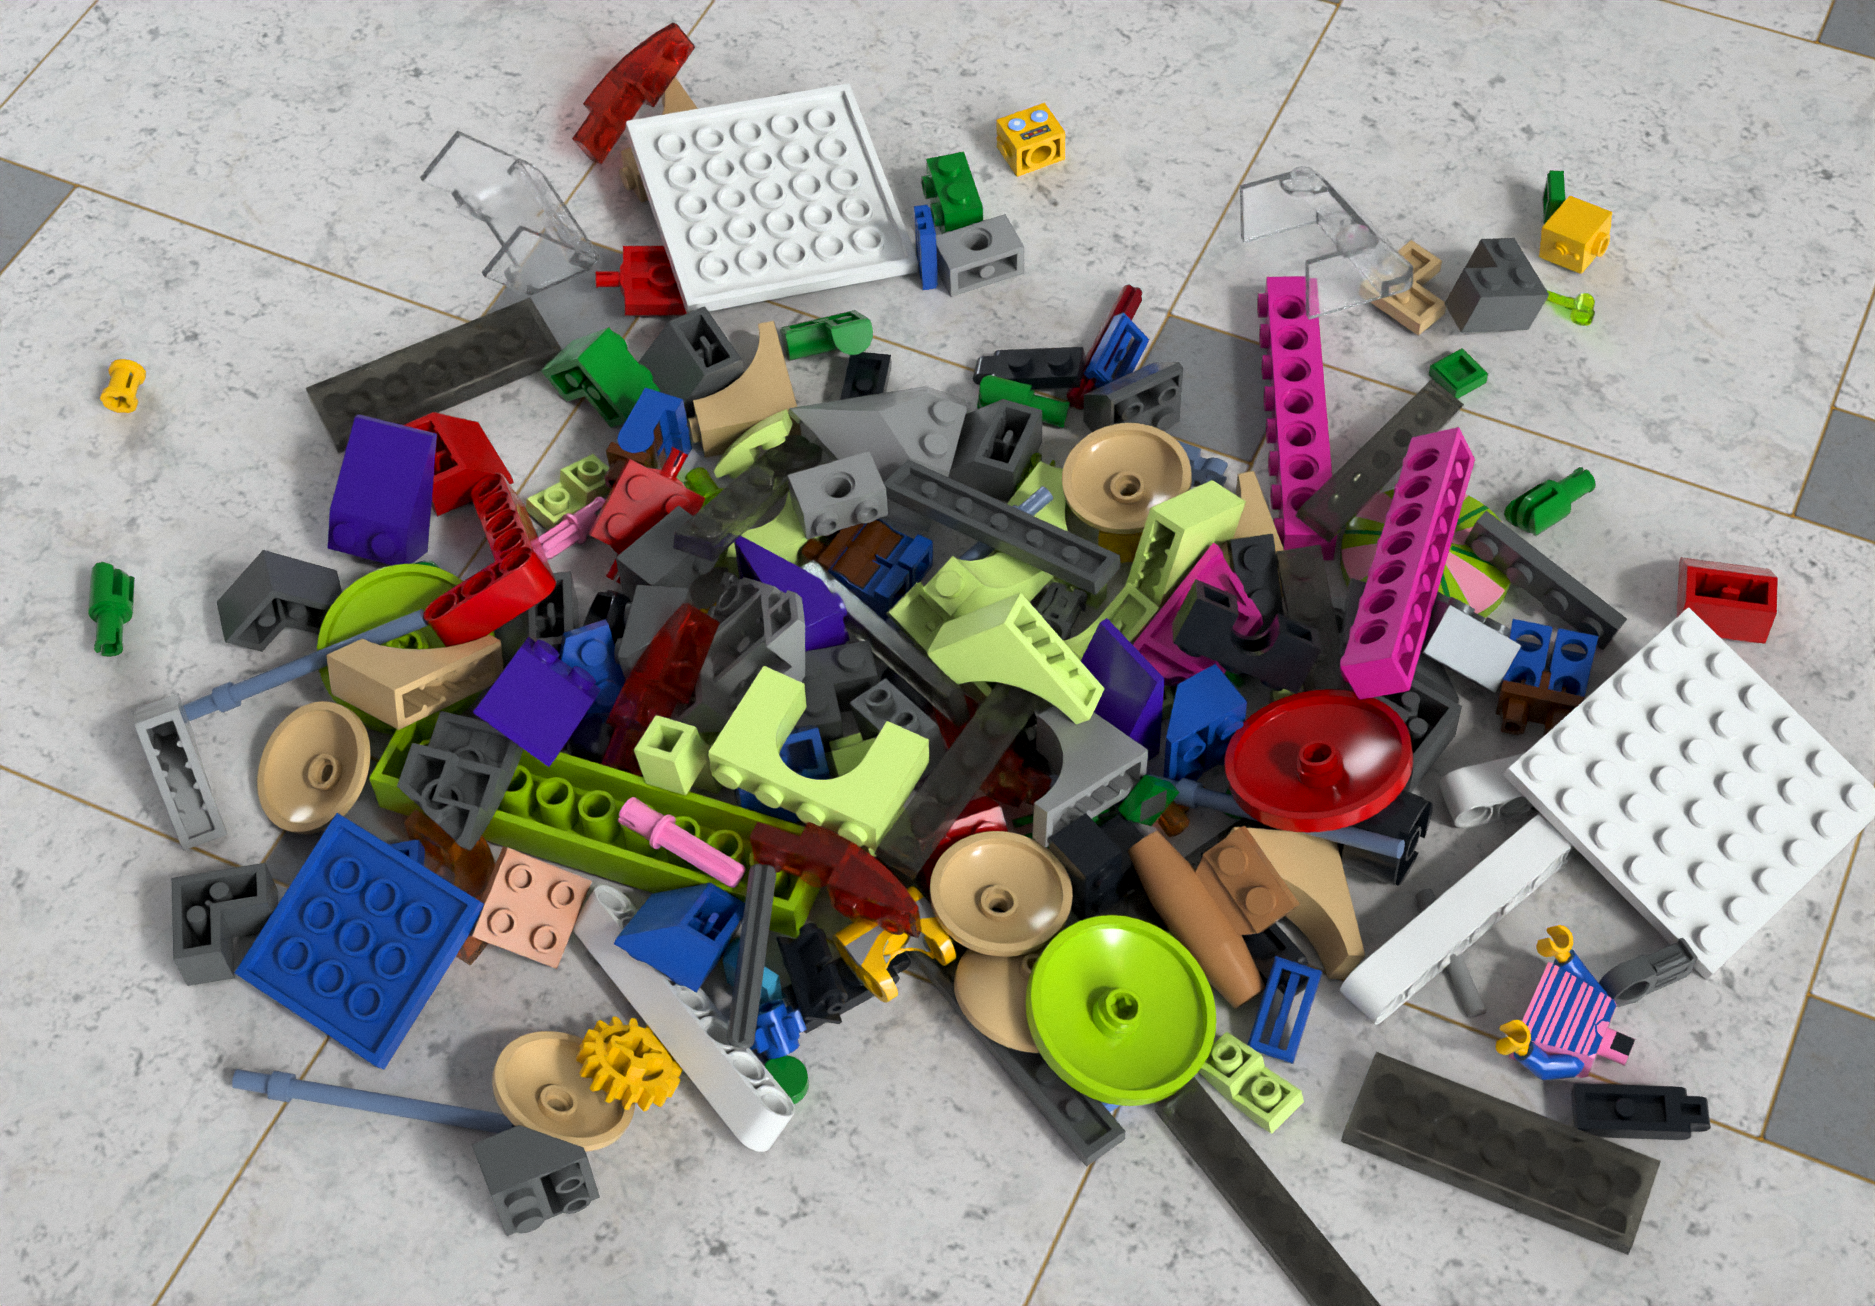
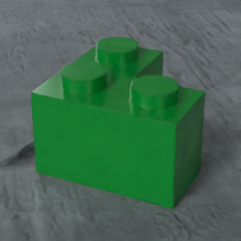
[541,327,661,428]

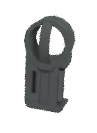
[1036,582,1087,640]
[1599,938,1698,1007]

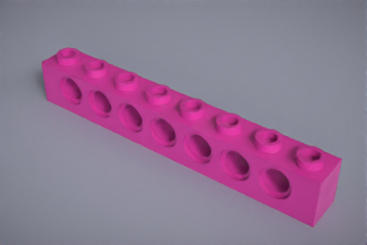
[1257,276,1337,561]
[1340,427,1475,700]

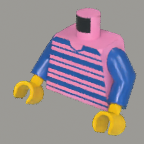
[1495,925,1636,1080]

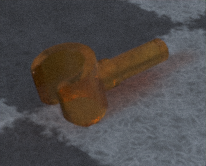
[1158,786,1207,837]

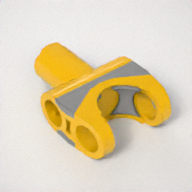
[827,864,956,1003]

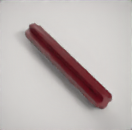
[1066,284,1143,410]

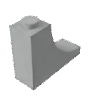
[134,693,227,851]
[1033,706,1148,848]

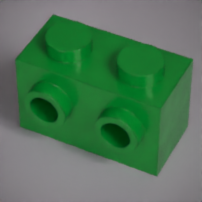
[921,151,983,234]

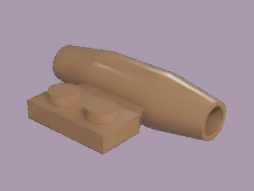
[1127,826,1300,1009]

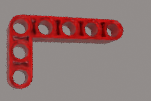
[423,472,556,647]

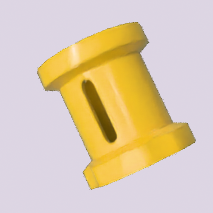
[100,359,146,413]

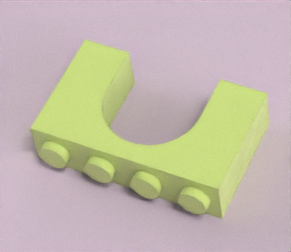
[708,666,929,851]

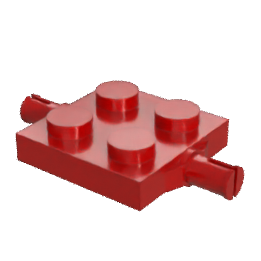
[596,246,687,316]
[589,447,706,584]

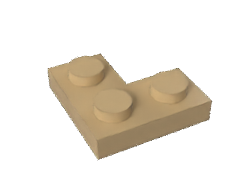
[1357,240,1446,336]

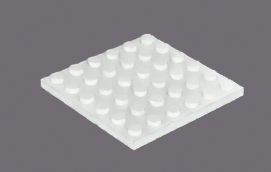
[626,83,919,313]
[1503,607,1875,979]

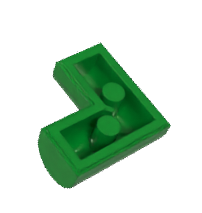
[780,310,873,361]

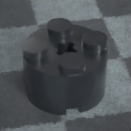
[1339,790,1433,886]

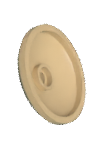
[1062,423,1192,534]
[257,701,370,834]
[929,831,1073,957]
[954,943,1049,1053]
[492,1031,635,1152]

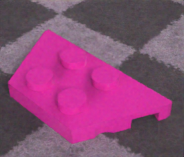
[1133,543,1263,687]

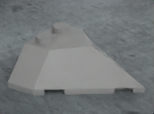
[788,386,967,532]
[670,572,805,733]

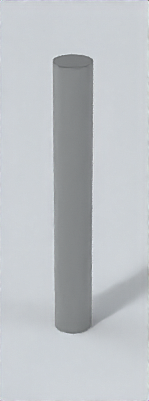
[1415,889,1486,1018]

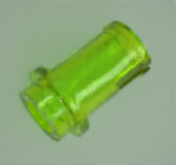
[684,467,731,519]

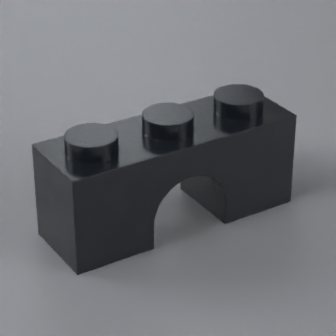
[1172,579,1322,694]

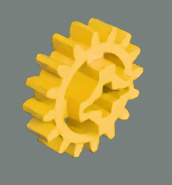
[576,1016,683,1111]

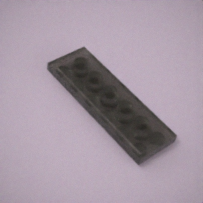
[306,297,562,454]
[1341,1052,1661,1255]

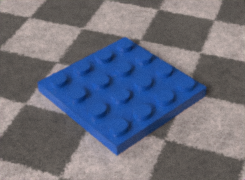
[234,813,484,1070]

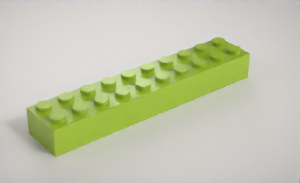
[369,713,832,938]

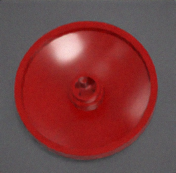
[1225,689,1413,833]

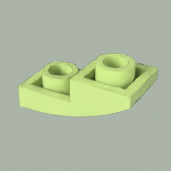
[714,409,793,479]
[526,454,611,530]
[1198,1032,1304,1134]

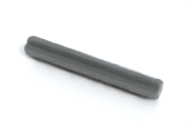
[727,864,776,1048]

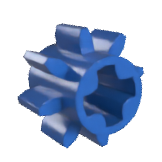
[750,999,807,1059]

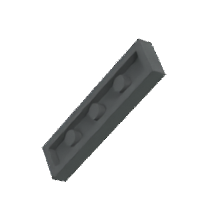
[1464,511,1627,650]

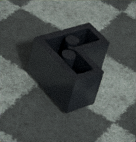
[1049,813,1145,921]

